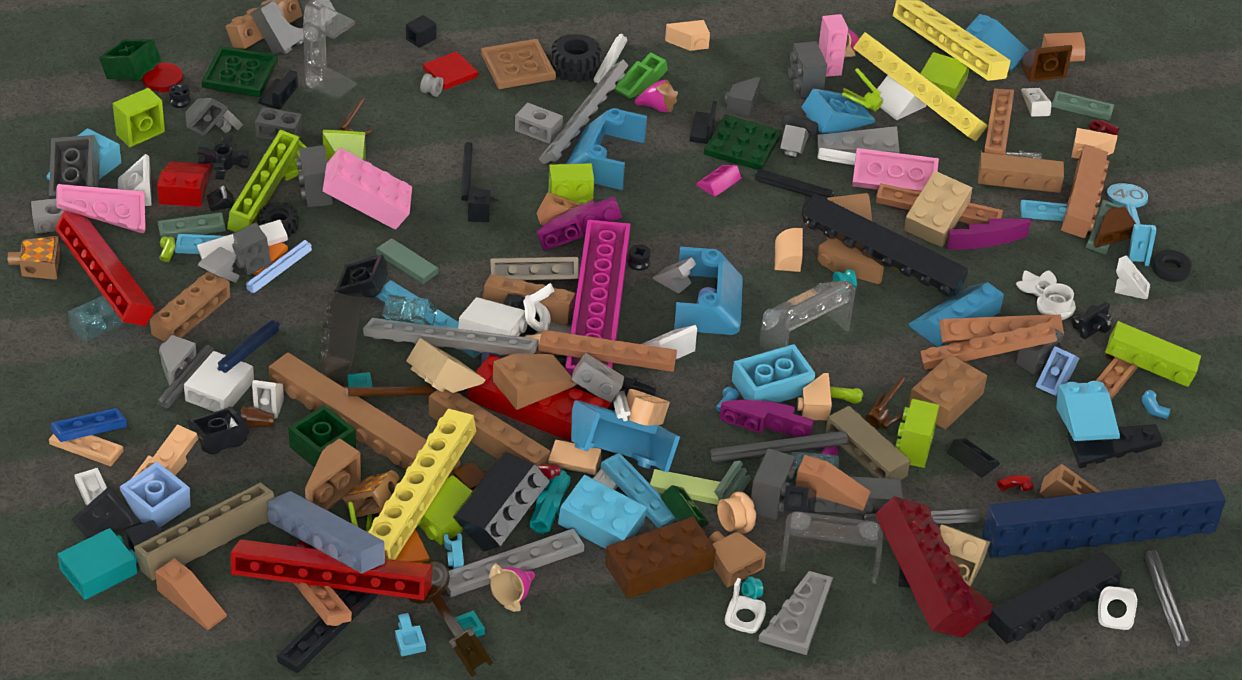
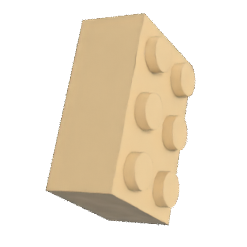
[904,171,972,247]

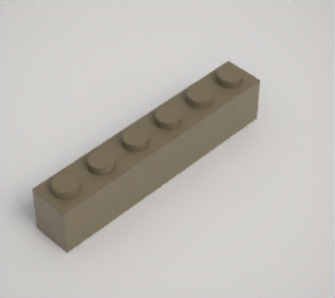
[134,483,274,581]

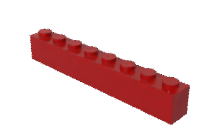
[55,211,155,326]
[231,539,432,600]

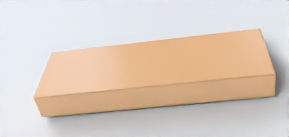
[49,434,123,466]

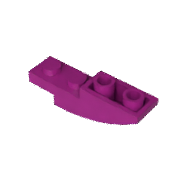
[537,196,622,251]
[719,400,814,438]

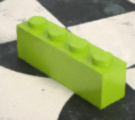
[1105,321,1201,387]

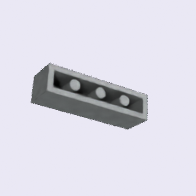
[814,477,903,514]

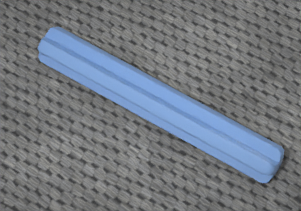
[246,240,312,293]

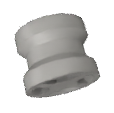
[420,73,443,97]

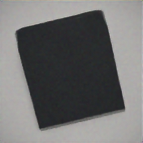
[207,186,235,211]

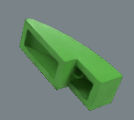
[614,52,668,99]

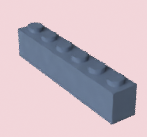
[267,491,385,573]

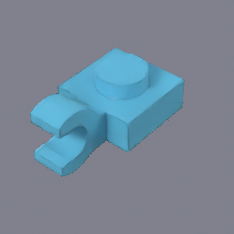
[444,533,464,569]
[395,613,426,656]

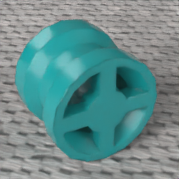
[833,269,857,293]

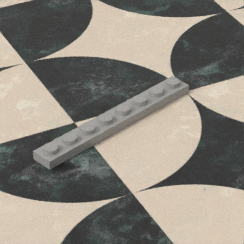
[539,60,628,165]
[363,318,539,355]

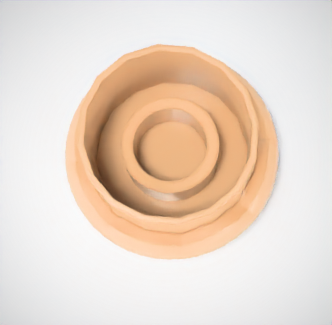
[717,492,756,534]

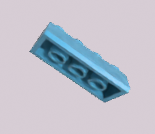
[909,282,1004,347]

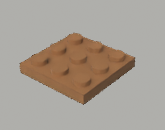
[481,39,556,89]

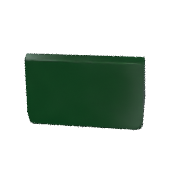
[660,485,708,528]

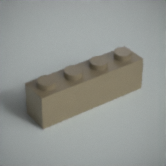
[489,257,579,281]
[826,406,910,479]

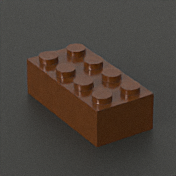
[605,517,716,599]

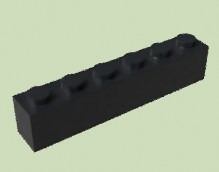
[988,552,1122,644]

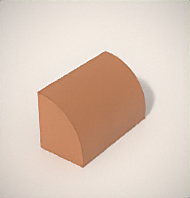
[1041,32,1085,62]

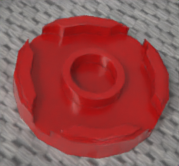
[142,63,183,93]

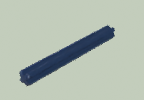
[217,320,280,373]

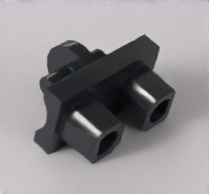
[1072,302,1112,339]

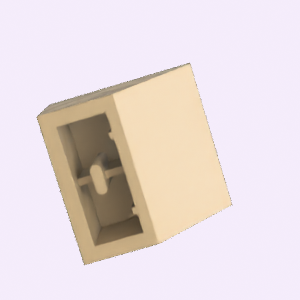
[940,524,990,586]

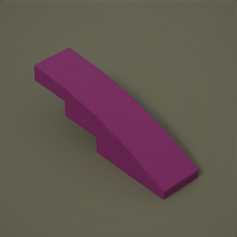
[946,218,1031,250]

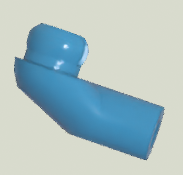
[715,387,739,412]
[1142,390,1171,419]

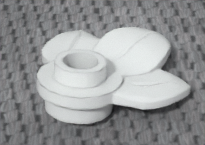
[1016,270,1057,297]

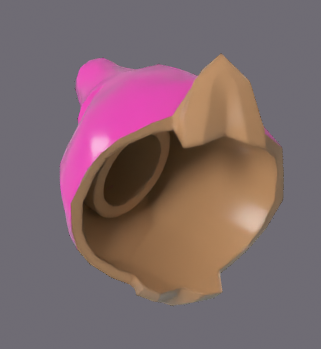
[635,80,678,112]

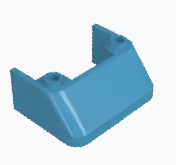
[566,108,647,190]
[674,247,743,335]
[571,400,680,472]

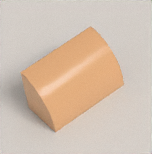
[775,228,803,272]
[548,440,601,475]

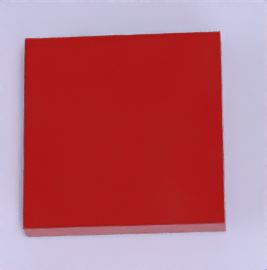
[423,51,478,90]

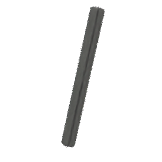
[710,431,848,463]

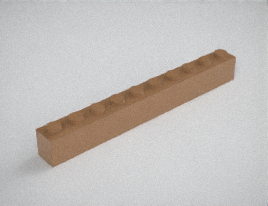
[269,353,460,478]

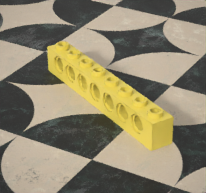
[893,0,1011,81]
[853,32,988,141]
[368,409,477,560]

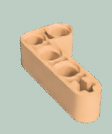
[626,389,670,426]

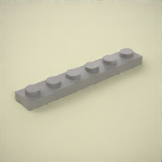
[446,529,584,597]

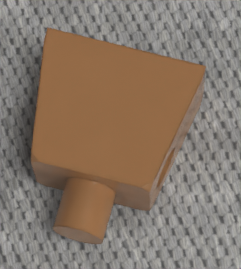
[709,531,766,588]

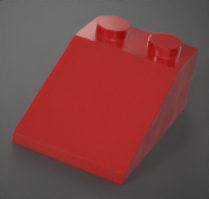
[157,161,212,207]

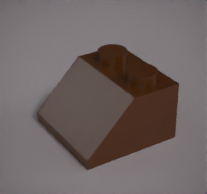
[1022,45,1073,82]

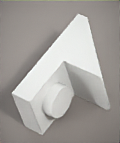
[1115,255,1150,299]

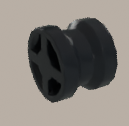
[169,84,191,108]
[628,245,651,271]

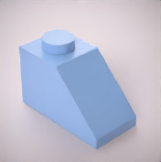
[1035,346,1080,396]

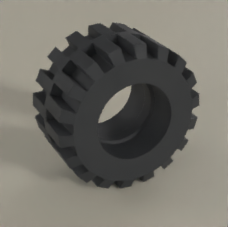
[551,34,601,83]

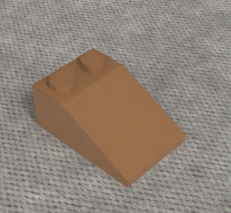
[493,354,576,410]
[305,438,361,510]

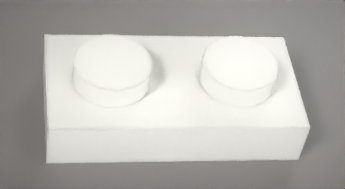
[74,468,107,506]

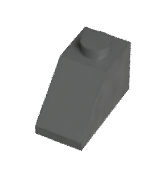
[724,77,761,116]
[185,98,228,136]

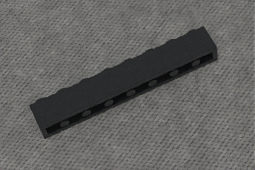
[802,194,968,297]

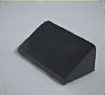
[947,438,1000,478]

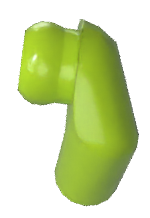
[159,236,175,262]
[830,386,863,404]

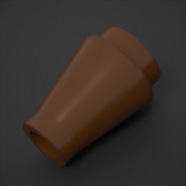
[240,405,274,428]

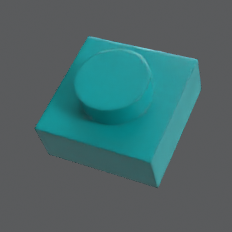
[347,372,372,387]
[455,611,485,637]

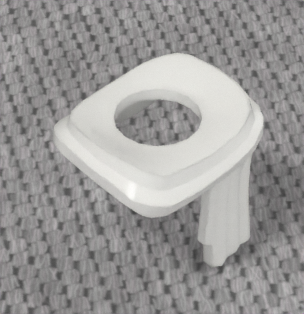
[523,283,554,332]
[725,578,766,633]
[1098,586,1137,630]

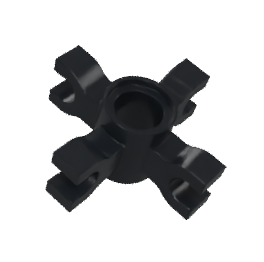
[197,135,250,180]

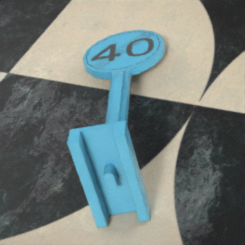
[1107,183,1156,266]

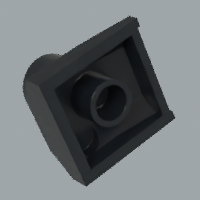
[334,255,388,298]
[187,406,249,455]

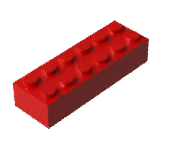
[468,354,612,443]

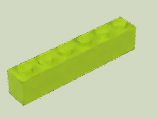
[227,130,300,232]

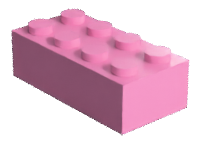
[323,148,412,229]

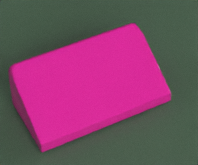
[696,165,741,197]

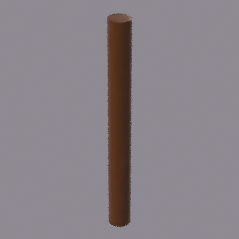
[345,386,433,397]

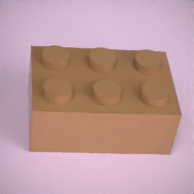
[908,354,987,429]

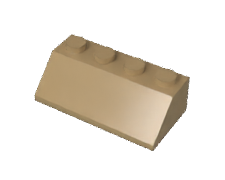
[406,338,486,393]

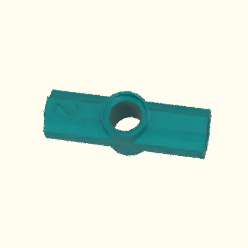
[530,470,571,535]

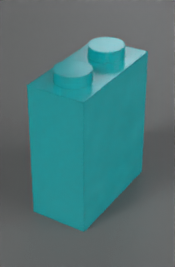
[57,528,138,600]

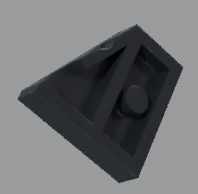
[71,487,140,538]

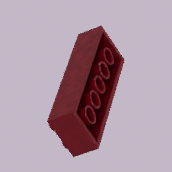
[875,496,983,637]

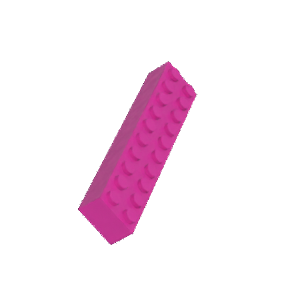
[565,220,630,390]

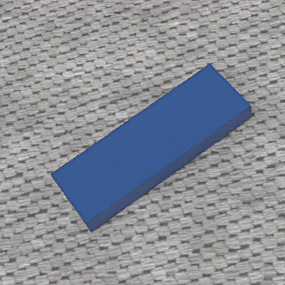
[51,408,127,442]

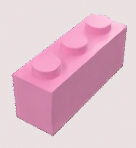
[819,14,848,77]

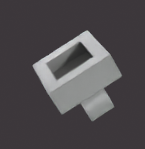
[216,110,243,133]

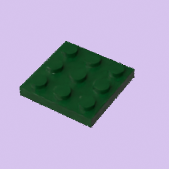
[201,46,278,97]
[704,114,782,170]

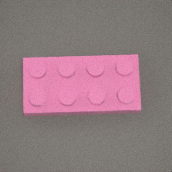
[852,148,939,192]

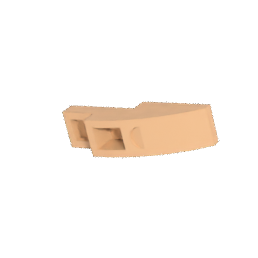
[122,425,199,495]

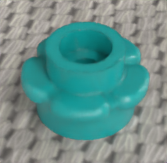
[741,576,763,600]

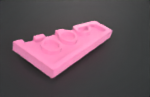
[56,184,145,233]

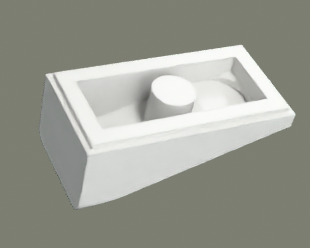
[1021,88,1051,116]

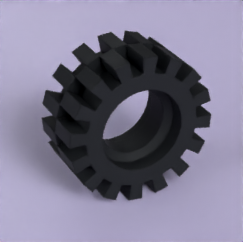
[259,202,298,238]

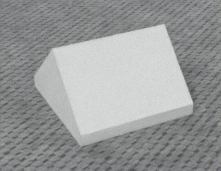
[877,75,926,120]
[118,154,152,206]
[642,325,697,359]

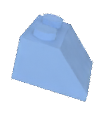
[120,462,191,528]

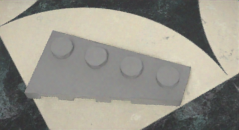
[817,126,900,153]
[758,571,833,655]

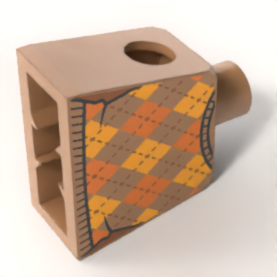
[8,236,61,279]
[342,470,400,517]

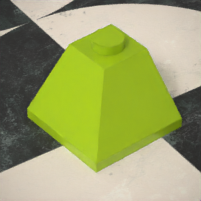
[323,130,366,163]

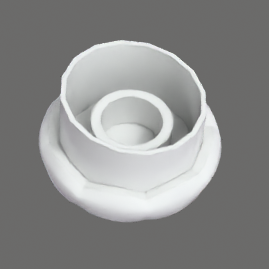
[1037,283,1076,320]

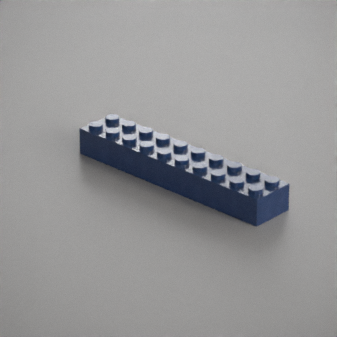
[982,479,1226,558]

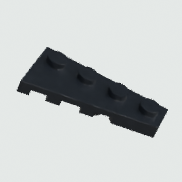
[1067,424,1163,469]

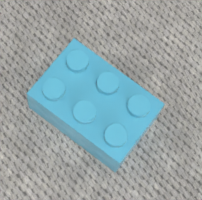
[732,344,815,403]
[558,475,647,549]

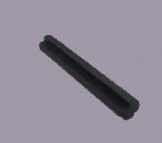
[755,169,835,198]

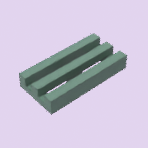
[714,461,751,500]

